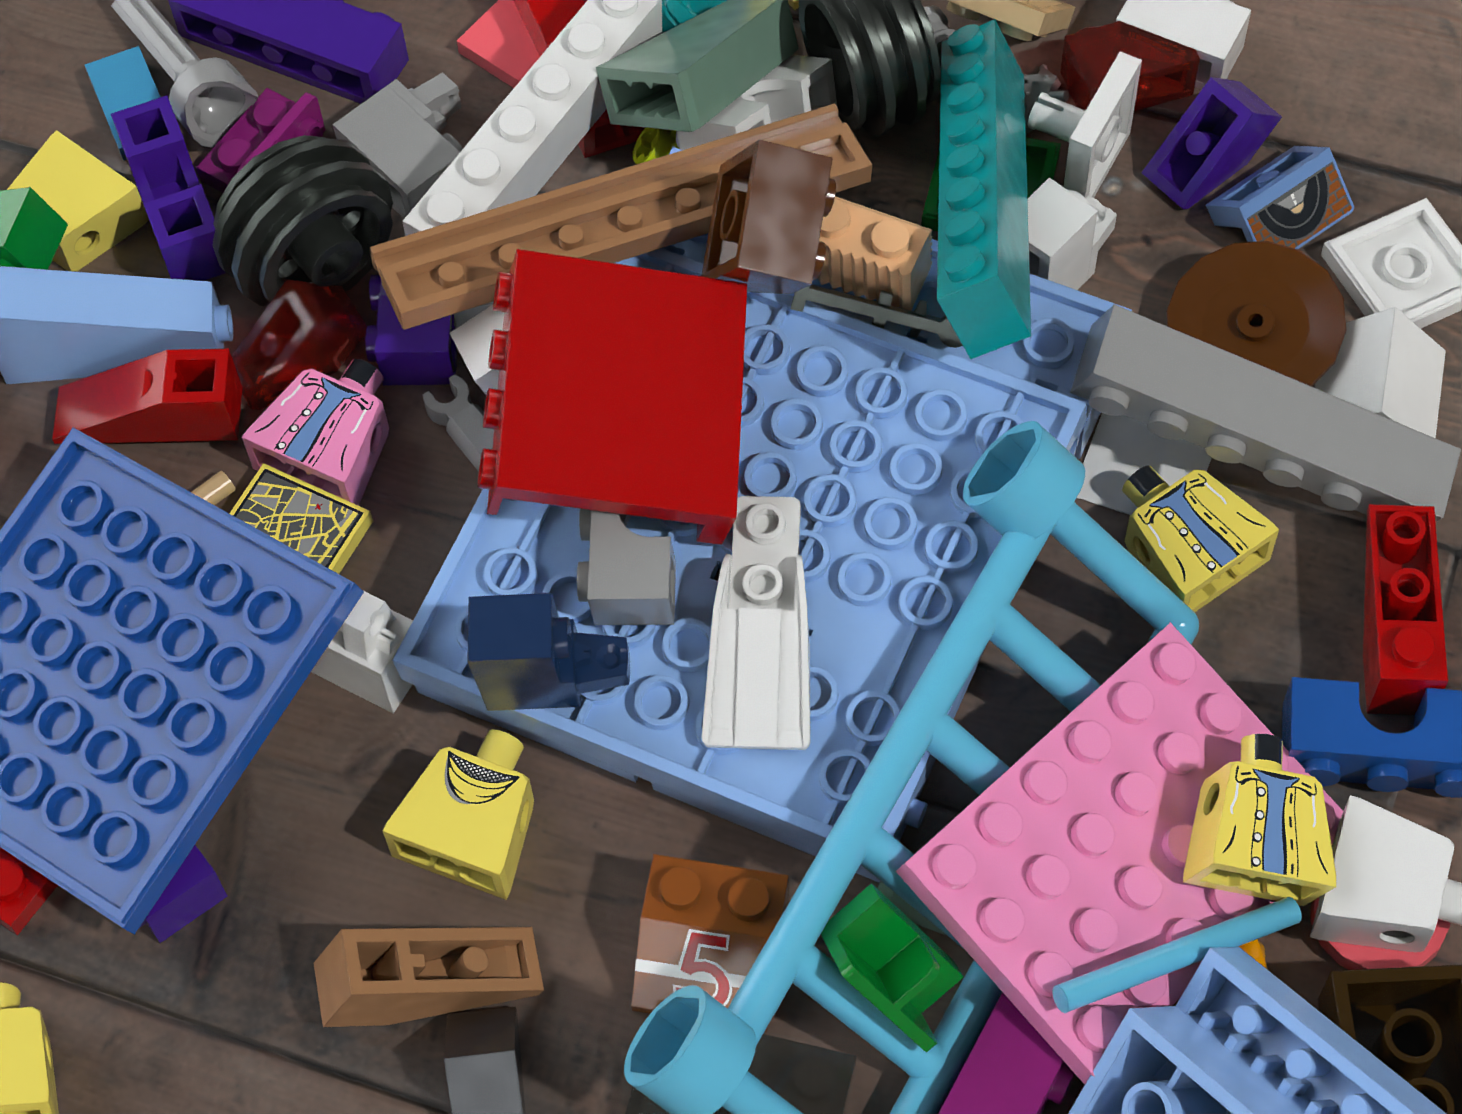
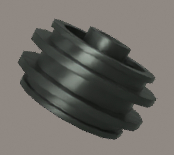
[799,0,941,137]
[212,135,393,311]

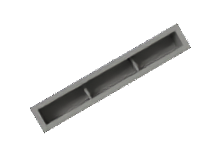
[1070,304,1461,522]

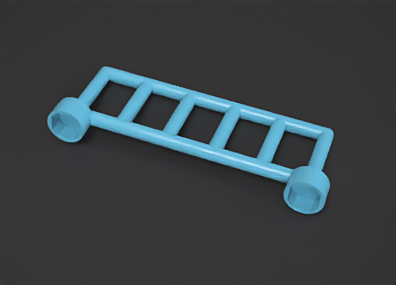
[624,421,1199,1114]

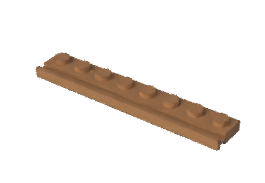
[370,103,872,330]

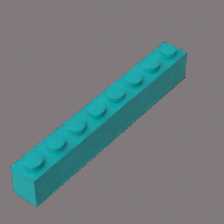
[937,19,1031,359]

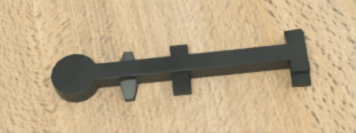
[790,285,963,348]

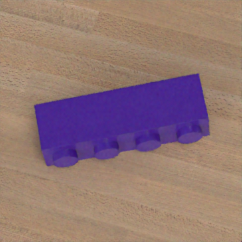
[168,0,409,104]

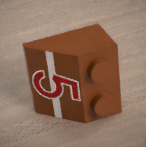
[631,854,790,1033]

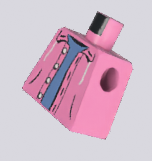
[242,359,389,506]

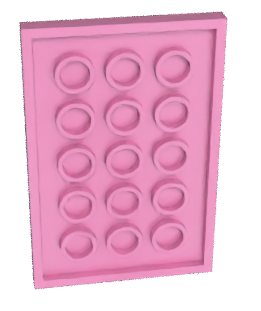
[895,622,1343,1084]

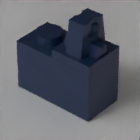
[467,593,630,711]

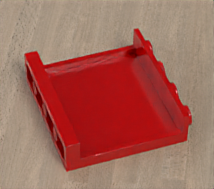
[478,249,747,545]

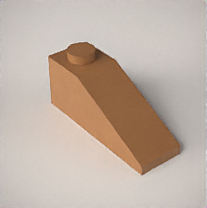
[313,927,544,1027]

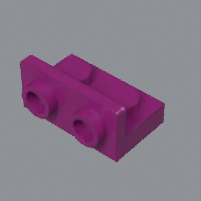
[196,88,326,193]

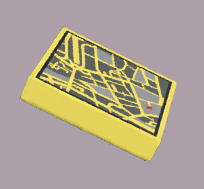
[229,463,373,574]

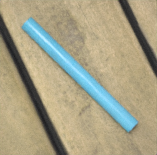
[1052,897,1302,1013]

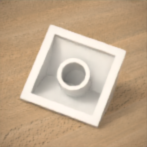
[1314,307,1446,438]

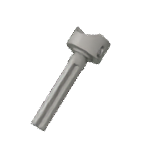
[111,0,259,148]

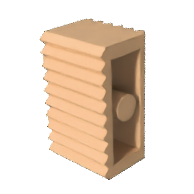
[817,196,932,310]

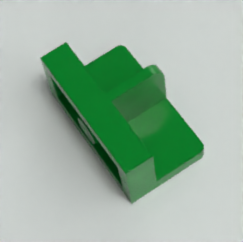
[821,883,964,1053]

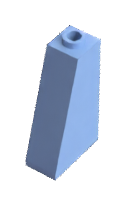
[0,266,233,384]

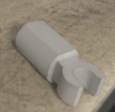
[422,375,494,472]

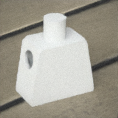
[1310,795,1462,953]

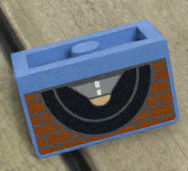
[1206,146,1354,249]

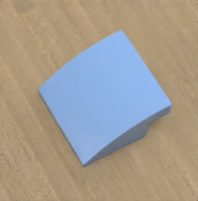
[1068,947,1447,1114]

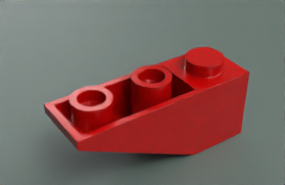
[52,348,243,444]
[1363,504,1448,715]

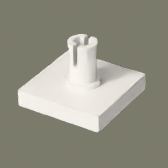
[1027,52,1142,198]

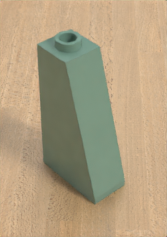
[596,0,799,132]

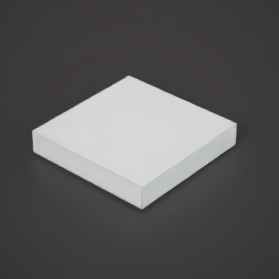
[1321,198,1462,329]

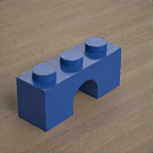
[1282,677,1462,798]

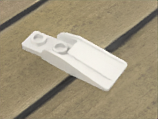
[701,496,811,750]

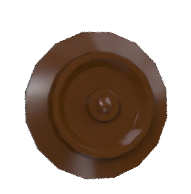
[1166,241,1346,387]

